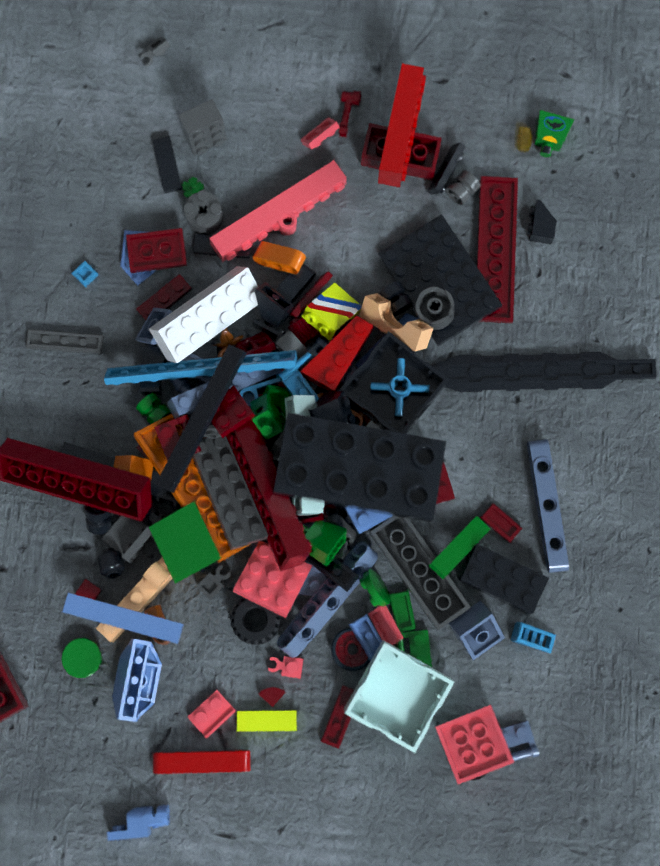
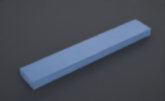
[62,593,184,644]

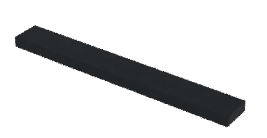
[156,345,247,493]

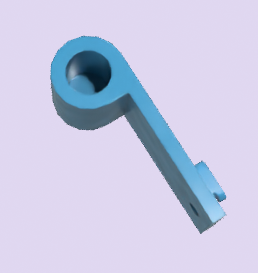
[240,373,283,407]

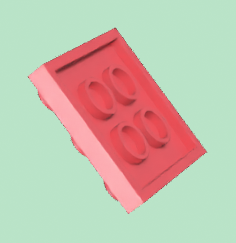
[233,541,312,618]
[435,705,514,784]

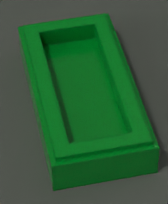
[389,590,416,632]

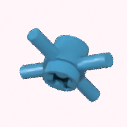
[371,358,429,417]

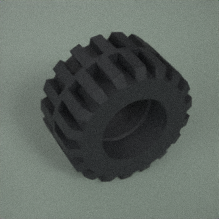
[230,597,281,645]

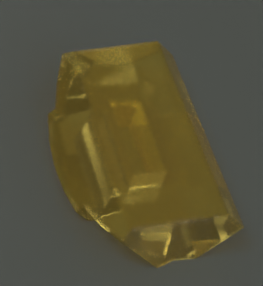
[517,127,532,152]

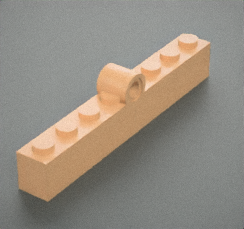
[96,557,172,642]

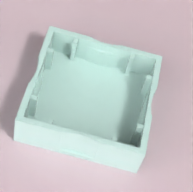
[344,640,454,753]

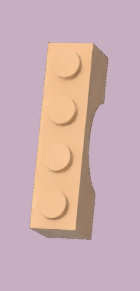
[359,293,433,352]

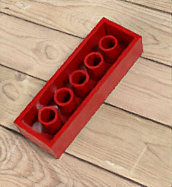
[378,63,427,188]

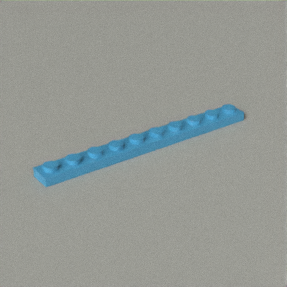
[104,350,297,385]

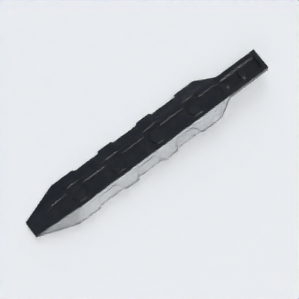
[432,352,657,392]

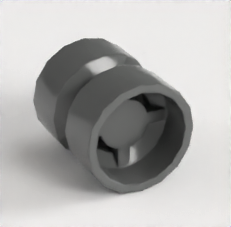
[445,170,481,206]

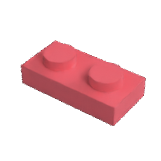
[300,117,340,150]

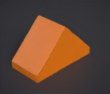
[114,455,153,480]

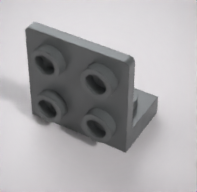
[102,516,153,563]

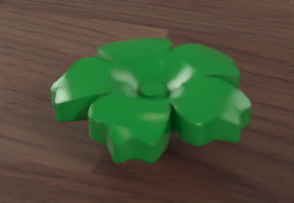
[182,177,204,198]

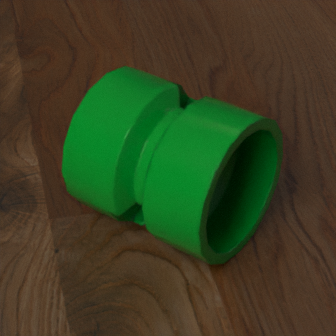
[136,393,172,424]

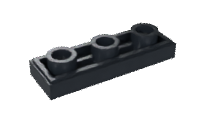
[427,142,465,195]

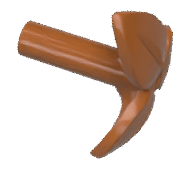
[214,328,244,349]

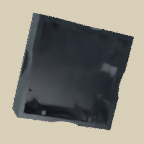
[339,331,449,434]

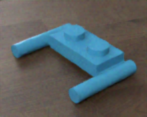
[278,352,319,402]

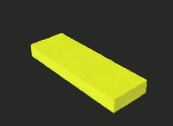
[237,710,297,732]

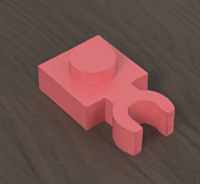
[268,656,304,679]

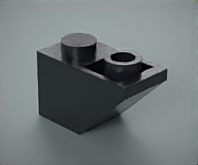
[527,200,557,244]

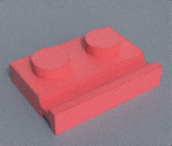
[188,690,236,739]

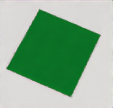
[149,501,221,584]

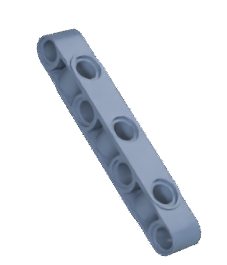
[527,439,569,573]
[277,541,378,658]

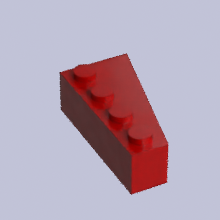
[301,316,373,392]

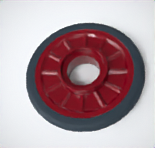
[331,627,370,671]

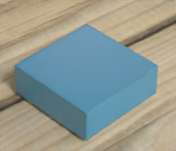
[72,261,99,288]

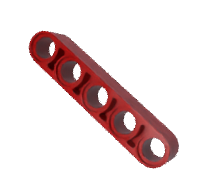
[153,750,251,774]

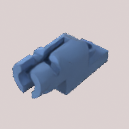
[107,805,170,840]

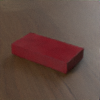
[480,503,522,543]

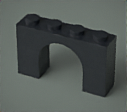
[140,343,218,395]

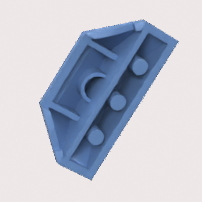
[112,639,162,722]

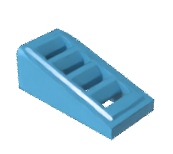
[511,622,556,654]

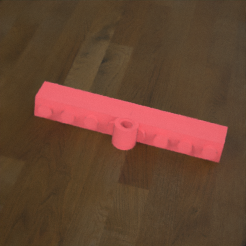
[209,160,347,262]

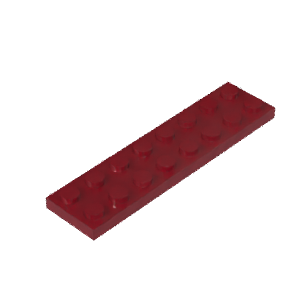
[477,176,518,324]

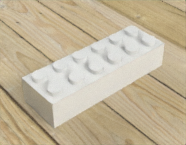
[149,266,258,363]

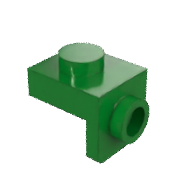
[263,384,292,414]

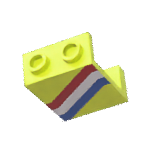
[302,282,362,341]

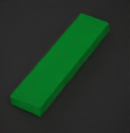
[429,516,490,579]

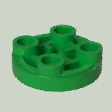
[359,569,391,607]
[61,638,103,678]

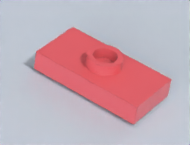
[368,606,404,645]

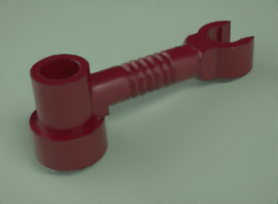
[338,90,361,137]

